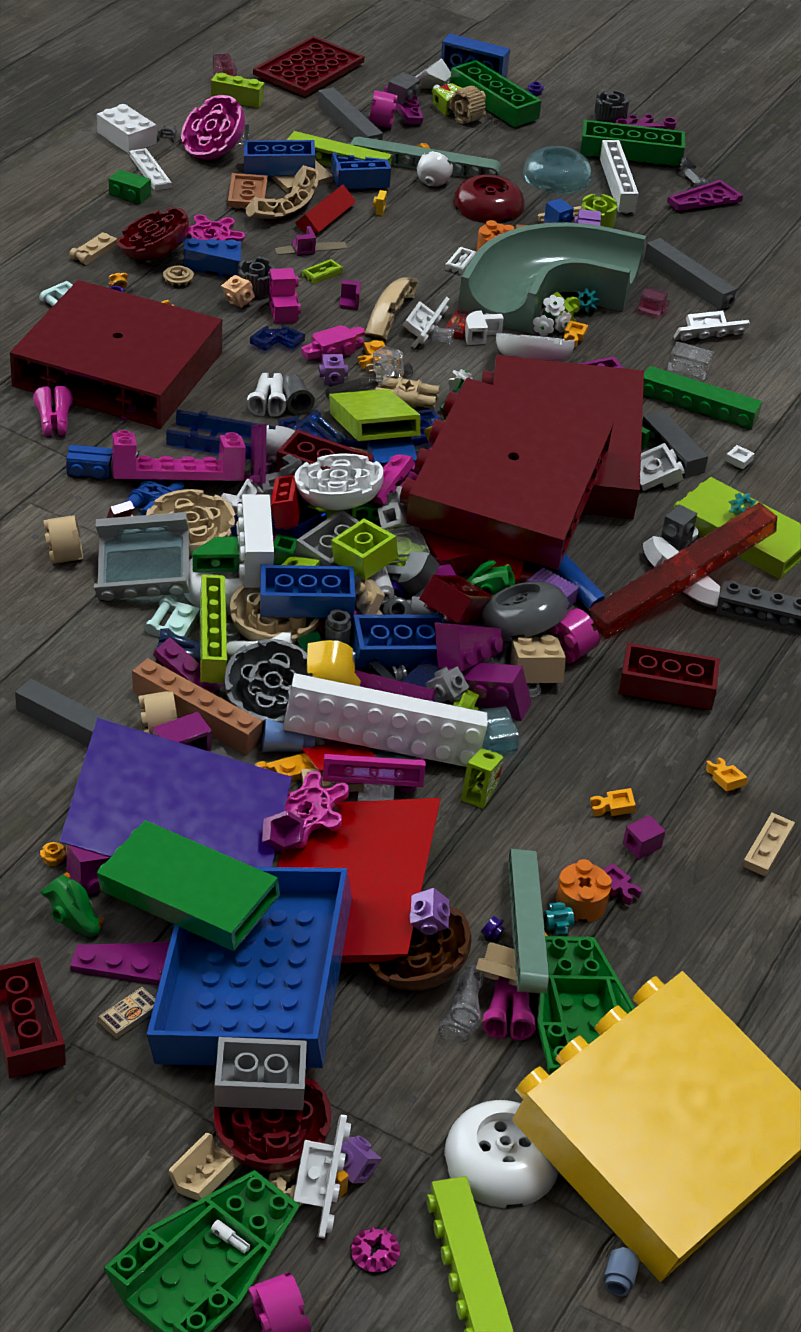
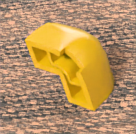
[307,640,361,687]

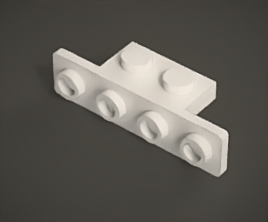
[403,297,449,349]
[673,311,750,341]
[293,1114,351,1239]

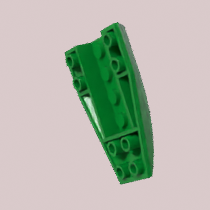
[538,936,635,1074]
[104,1170,300,1332]

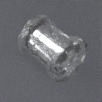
[432,325,455,345]

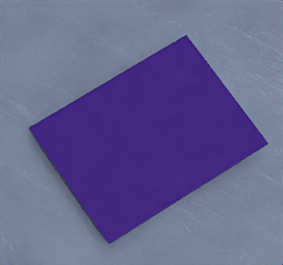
[59,718,292,867]

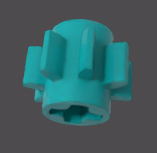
[578,288,600,313]
[729,493,756,519]
[543,902,574,935]

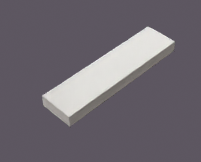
[130,148,172,191]

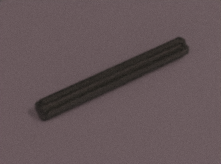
[325,363,413,399]

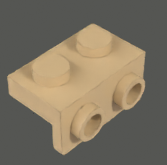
[355,577,385,615]
[476,943,517,986]
[169,1133,240,1201]

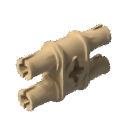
[375,376,440,409]

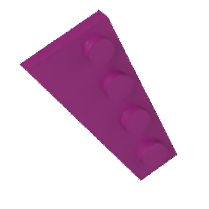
[383,86,423,125]
[667,180,743,211]
[70,942,170,985]

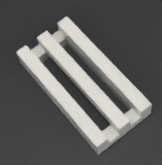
[445,247,476,275]

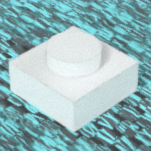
[725,445,755,469]

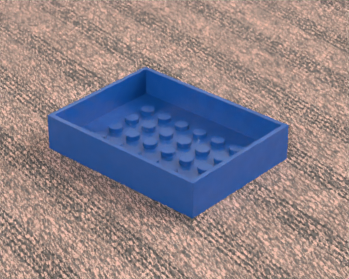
[147,867,352,1068]

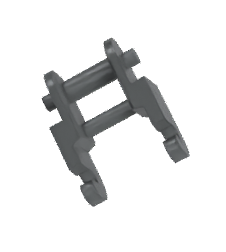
[157,125,177,142]

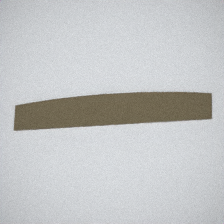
[275,242,348,254]

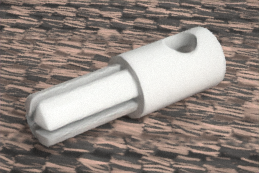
[210,1220,250,1254]

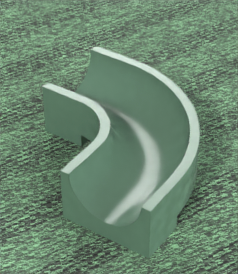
[458,222,646,333]

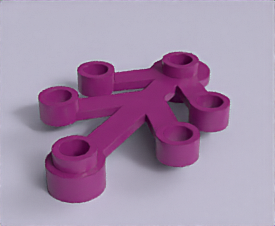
[615,114,677,130]

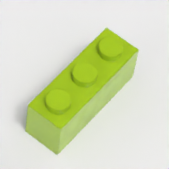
[211,73,264,108]

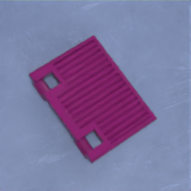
[243,424,267,484]

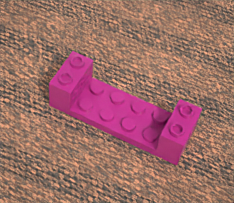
[112,430,246,481]

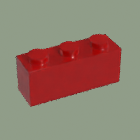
[270,475,302,529]

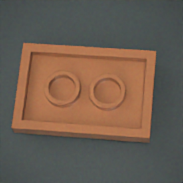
[228,173,268,209]

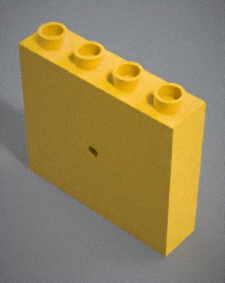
[512,971,801,1283]

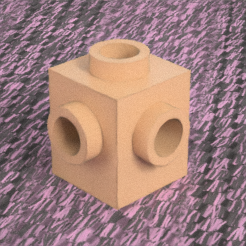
[221,275,255,308]

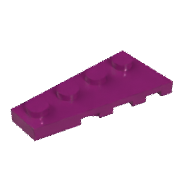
[355,670,436,702]

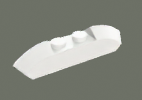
[643,536,720,609]

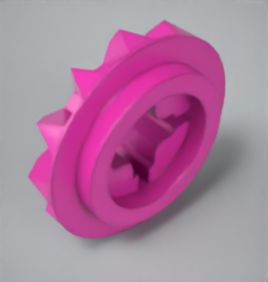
[351,1226,400,1272]

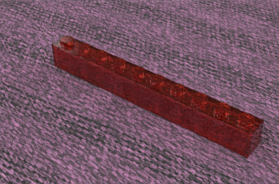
[589,502,778,639]

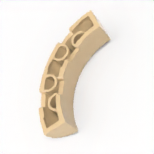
[245,165,319,219]
[365,277,419,340]

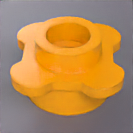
[108,273,128,289]

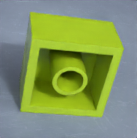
[331,519,398,580]

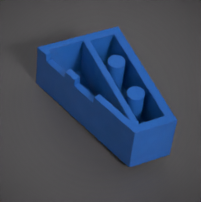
[184,238,241,277]

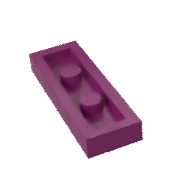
[153,637,223,694]

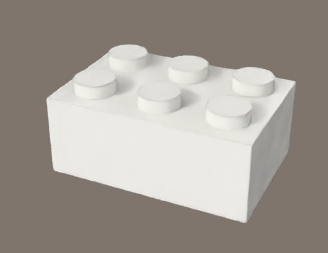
[97,104,157,154]

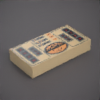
[98,987,156,1039]

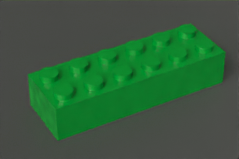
[450,60,542,127]
[580,120,685,167]

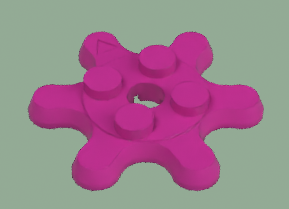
[186,214,245,243]
[284,771,349,849]

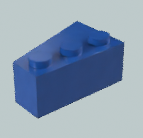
[331,153,391,190]

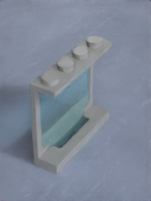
[94,512,189,601]

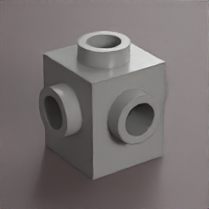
[425,666,469,703]

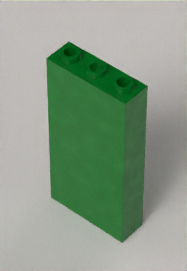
[97,820,280,951]

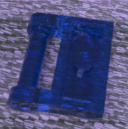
[293,409,348,445]

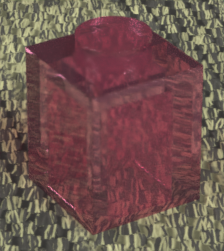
[638,286,670,317]

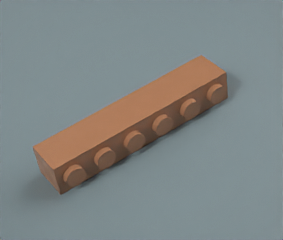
[132,658,263,755]

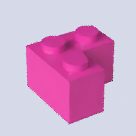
[269,268,301,323]

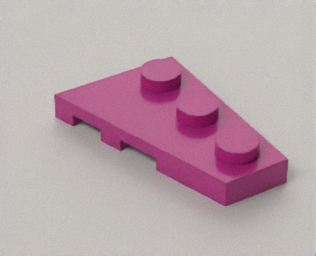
[369,454,415,505]

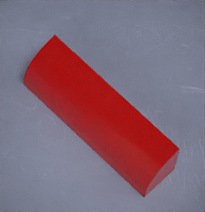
[295,185,356,234]

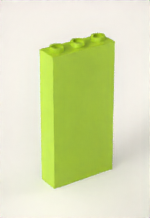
[329,389,421,441]
[673,477,801,579]

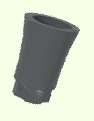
[283,374,315,415]
[323,609,352,648]

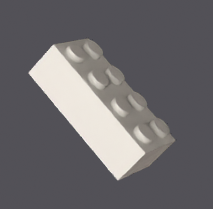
[237,494,274,588]

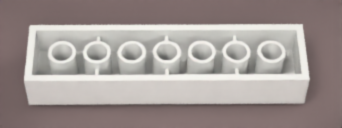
[283,673,487,767]

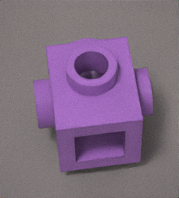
[319,354,348,386]
[409,888,450,935]
[340,1135,382,1183]

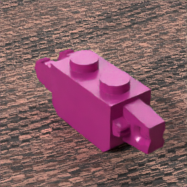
[301,325,365,363]

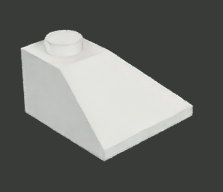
[415,58,451,89]

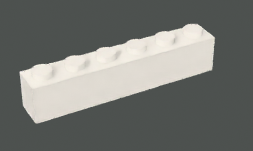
[600,140,638,214]

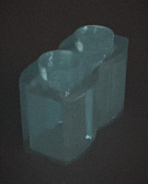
[478,706,519,754]

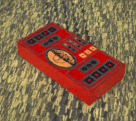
[444,309,470,339]

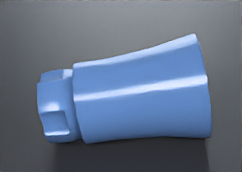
[262,718,316,753]

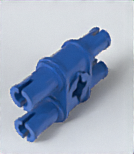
[122,479,185,516]

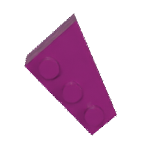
[435,623,503,671]
[459,663,531,721]
[66,844,110,895]

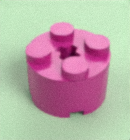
[369,90,398,129]
[547,608,600,664]
[248,1272,311,1332]

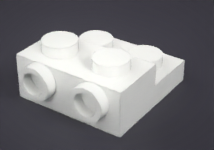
[640,443,685,491]

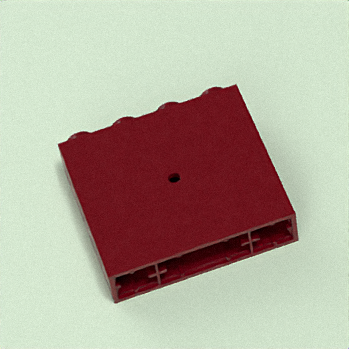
[10,280,223,429]
[482,355,644,519]
[399,378,614,570]

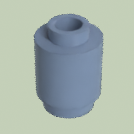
[603,1247,640,1297]

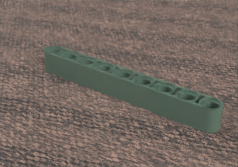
[350,137,501,178]
[508,849,549,994]

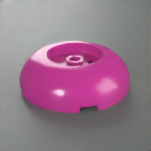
[181,95,245,160]

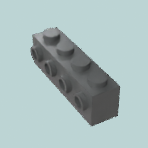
[716,580,801,634]

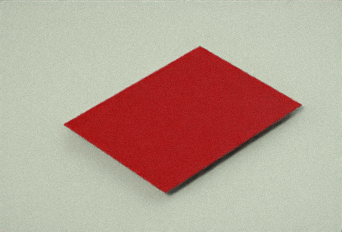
[277,798,441,963]

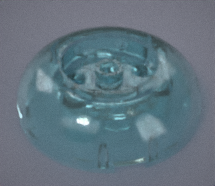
[523,146,592,193]

